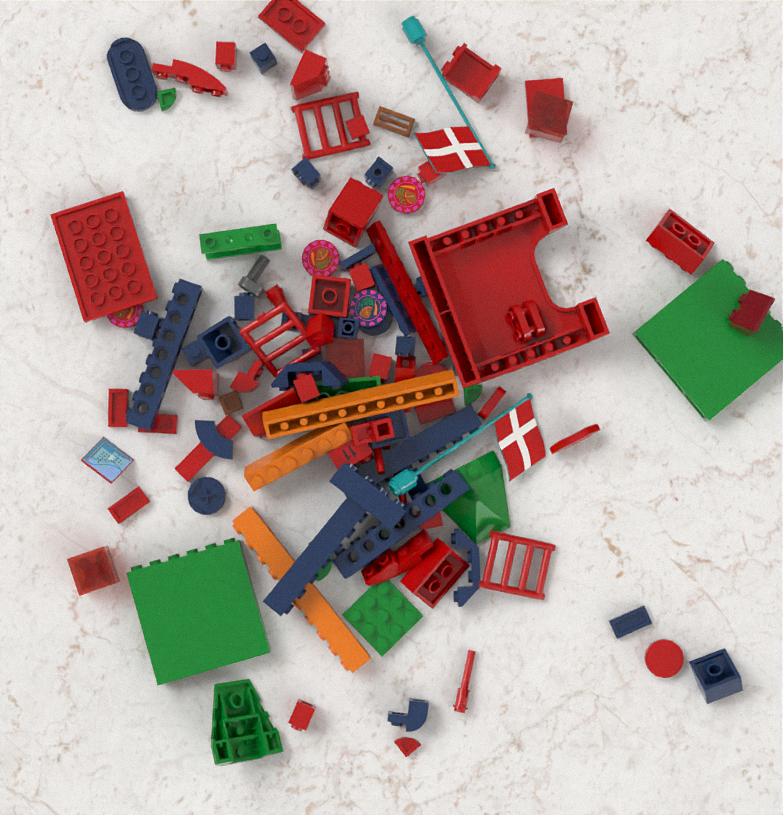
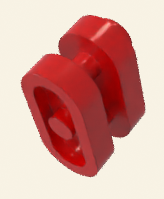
[507,299,545,343]

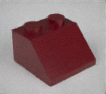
[727,290,775,337]

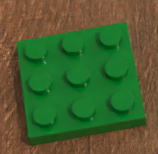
[342,580,423,656]

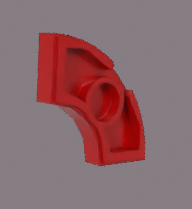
[549,424,601,454]

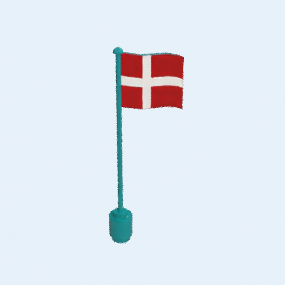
[401,16,496,174]
[388,393,546,497]

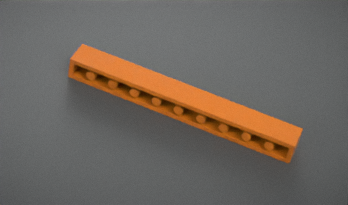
[262,369,459,439]
[232,506,371,673]

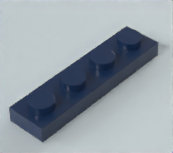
[369,263,417,337]

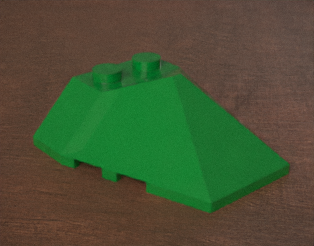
[426,450,511,544]
[211,679,284,766]

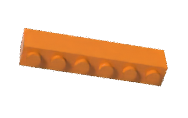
[244,421,352,491]

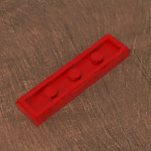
[174,414,242,482]

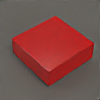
[345,115,370,140]

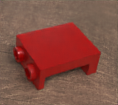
[441,43,502,104]

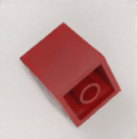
[323,177,383,248]

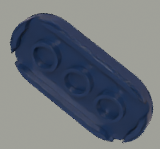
[107,37,158,112]

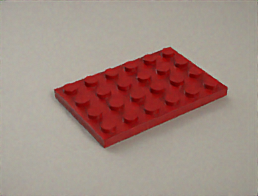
[50,191,158,323]

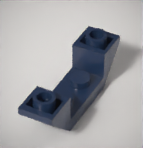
[281,311,359,339]
[271,361,349,391]
[451,529,480,607]

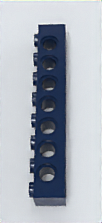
[125,278,203,432]
[332,469,472,579]

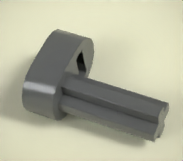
[238,255,270,299]

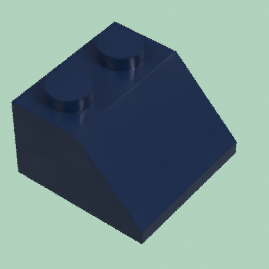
[197,316,252,369]
[689,648,743,704]

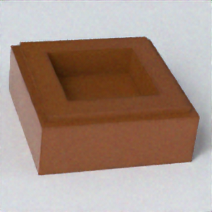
[219,391,244,415]

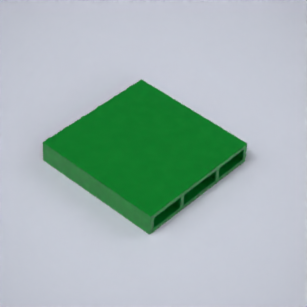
[632,259,783,422]
[126,538,271,685]

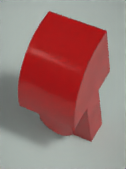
[229,359,265,393]
[349,417,395,446]

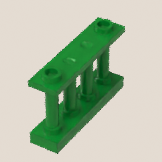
[199,223,282,260]

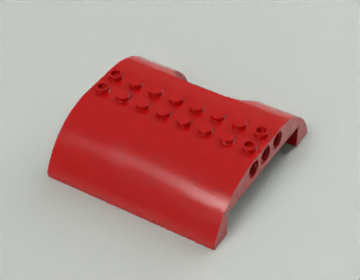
[408,188,610,388]

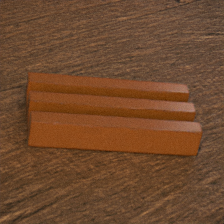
[373,106,415,138]

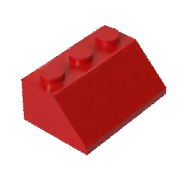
[290,49,331,101]
[646,208,715,275]
[173,369,219,400]
[242,388,302,439]
[400,537,470,609]

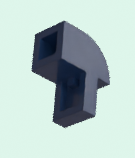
[387,698,429,732]

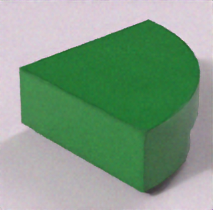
[157,88,176,112]
[463,385,483,405]

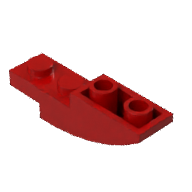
[152,59,228,97]
[361,529,434,586]

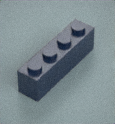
[329,462,406,530]

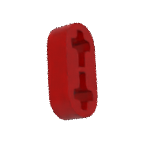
[477,386,507,420]

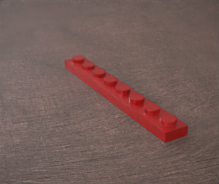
[366,220,449,365]

